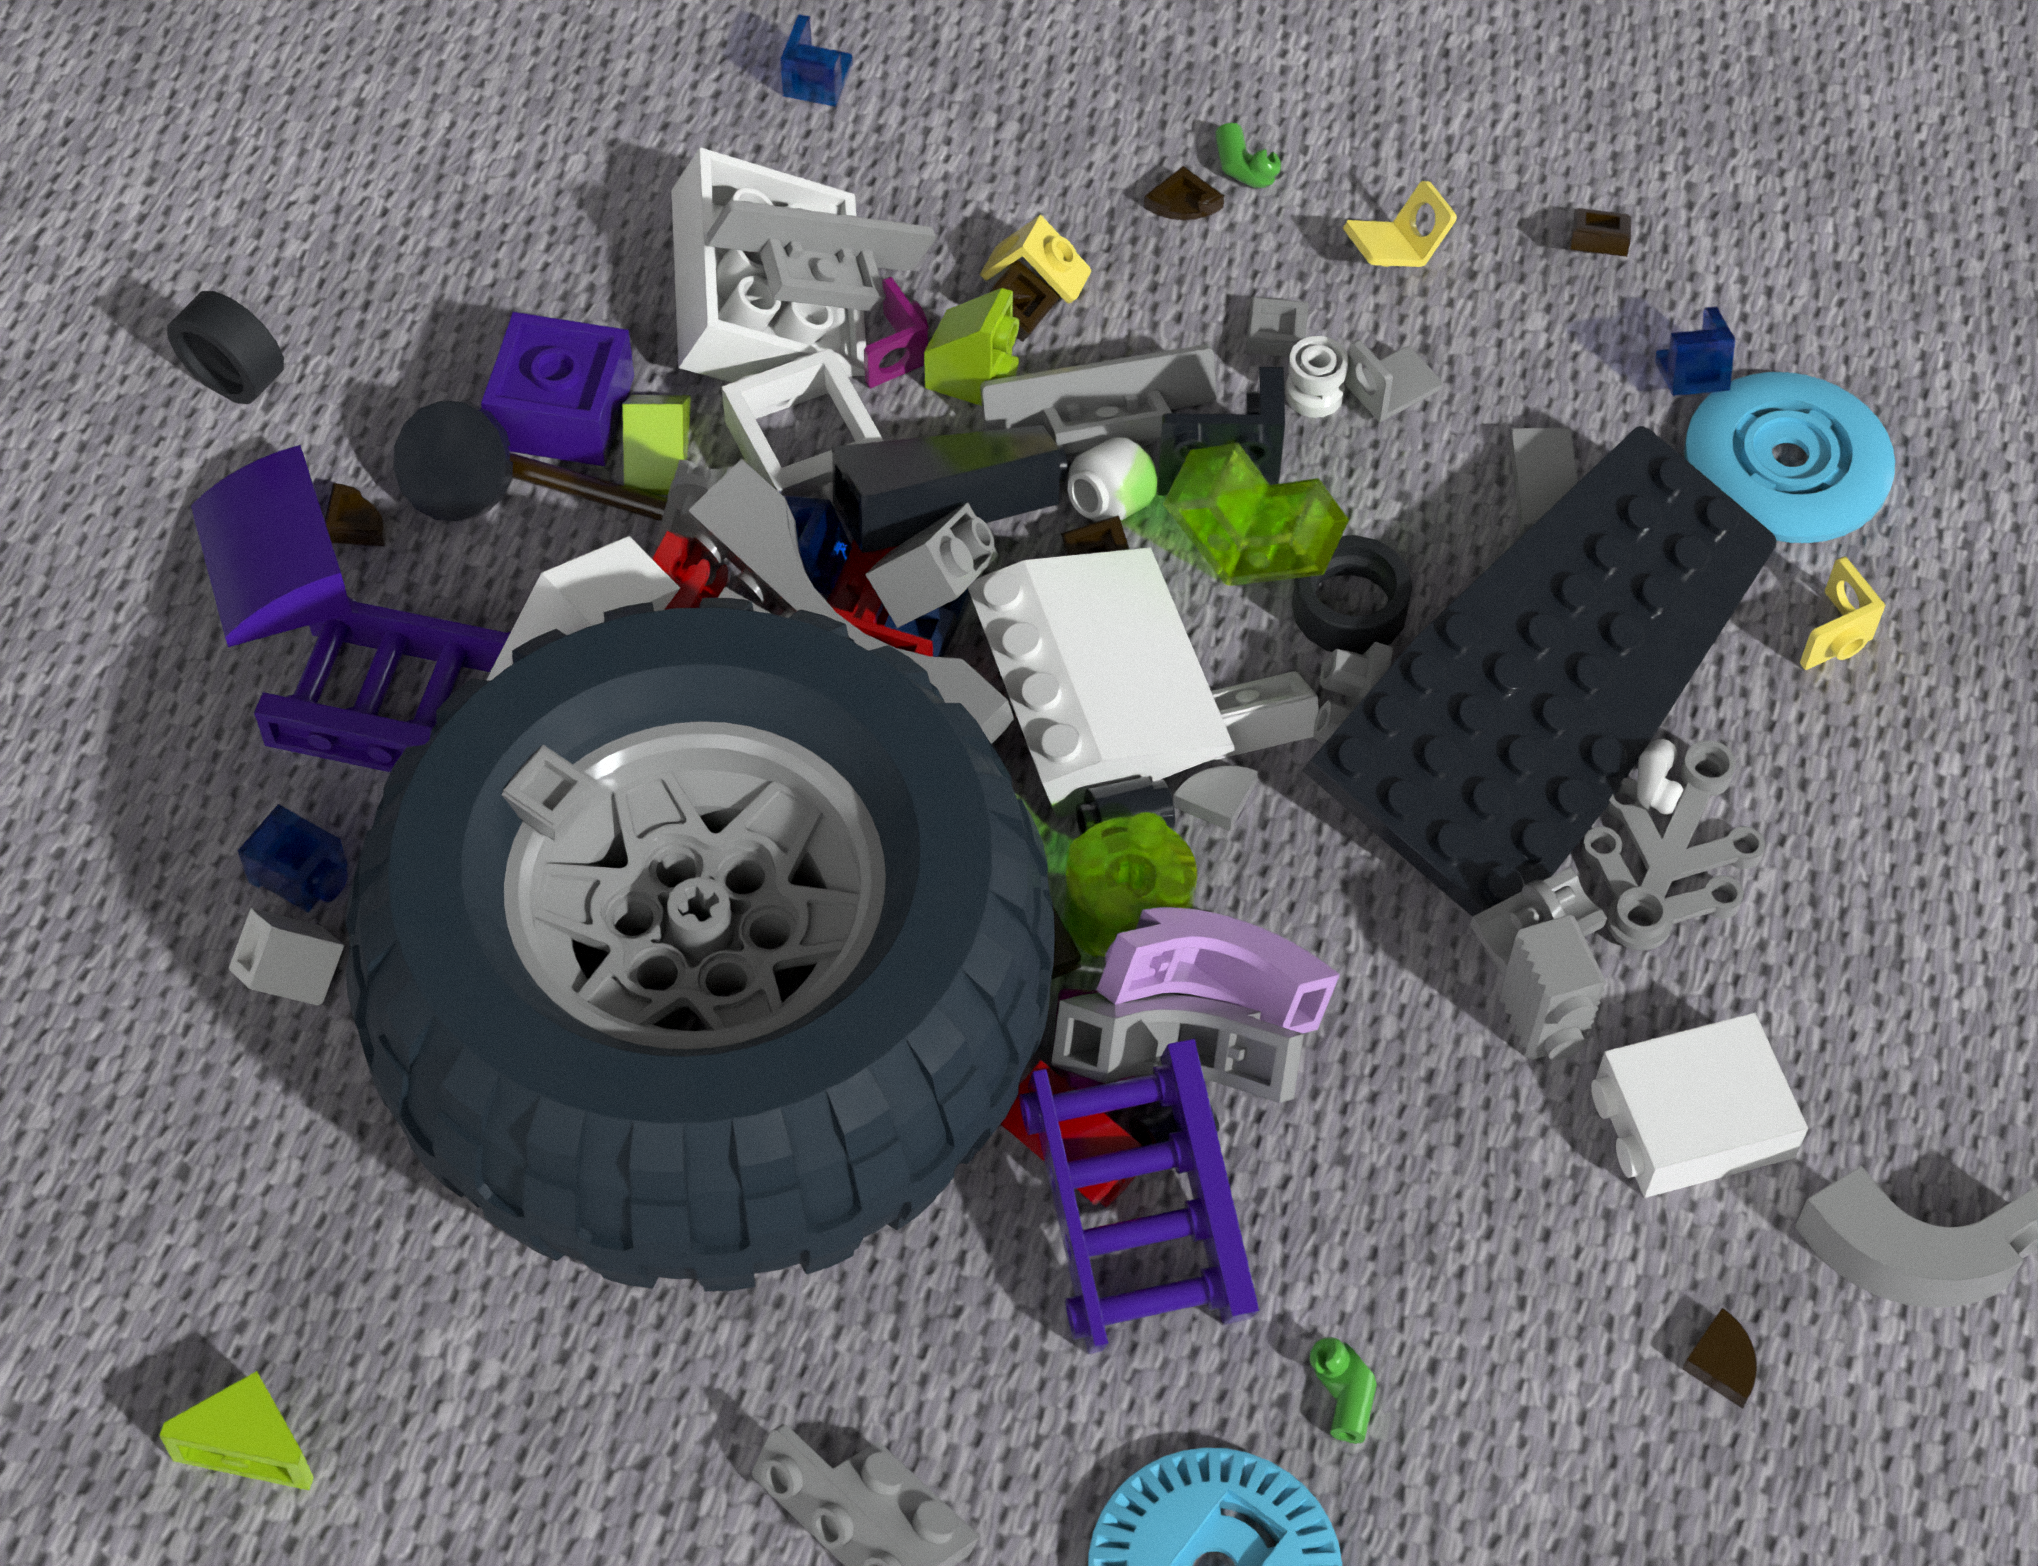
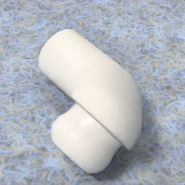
[1637,739,1683,815]

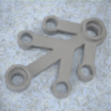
[1581,740,1766,951]

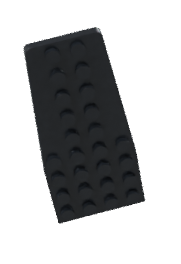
[1302,426,1777,917]

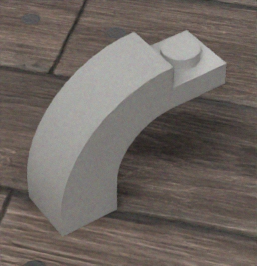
[1051,993,1304,1103]
[1795,1166,2038,1308]

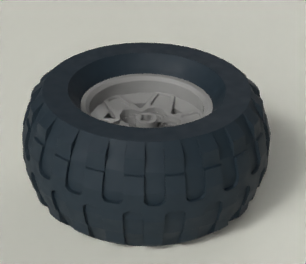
[345,598,1054,1291]

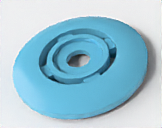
[1684,372,1895,543]
[1088,1448,1342,1566]

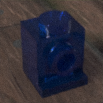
[237,804,348,913]

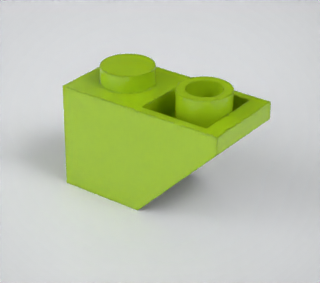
[924,288,1019,406]

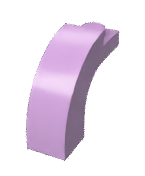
[1096,907,1340,1033]

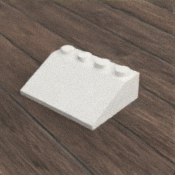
[671,147,866,383]
[968,548,1235,818]

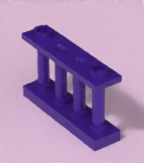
[254,597,511,772]
[1019,1039,1260,1354]

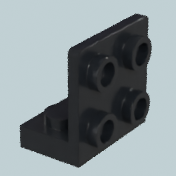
[1158,367,1285,501]

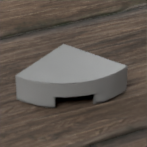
[1173,766,1258,831]

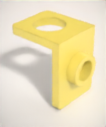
[1343,181,1457,267]
[980,214,1091,303]
[1800,556,1886,671]

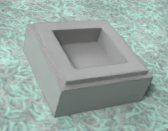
[1245,297,1309,357]
[502,745,598,841]

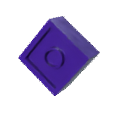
[481,312,634,467]

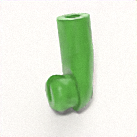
[1215,123,1281,189]
[1310,1337,1377,1444]

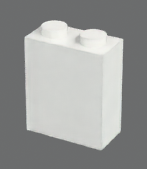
[1591,1013,1808,1198]

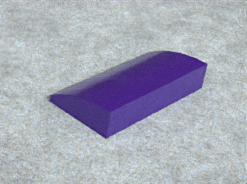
[191,444,352,647]

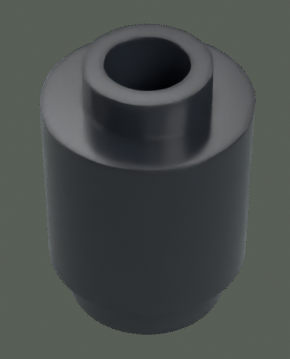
[1076,776,1175,852]

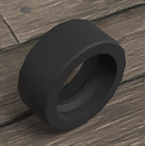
[167,291,284,404]
[1292,535,1412,655]

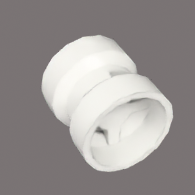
[1285,336,1349,418]

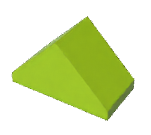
[622,395,691,495]
[159,1371,314,1491]

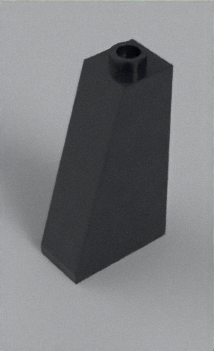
[832,425,1068,553]

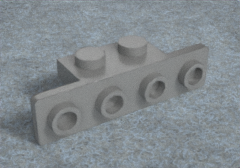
[707,200,936,312]
[980,344,1217,457]
[752,1424,980,1566]

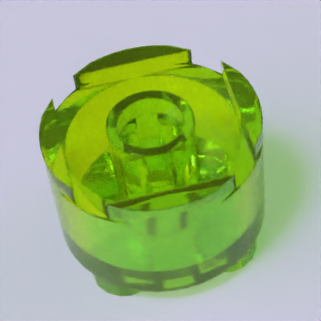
[1064,812,1197,959]

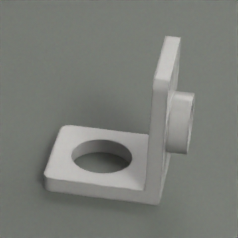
[1345,339,1442,423]

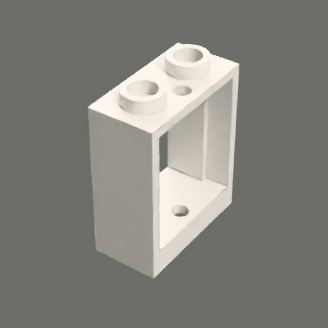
[721,348,884,520]

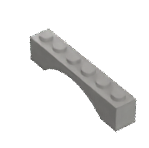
[688,459,1015,744]

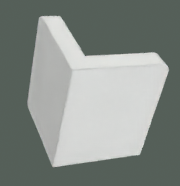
[229,908,344,1005]

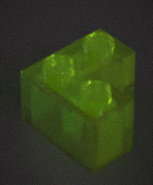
[1163,443,1349,586]

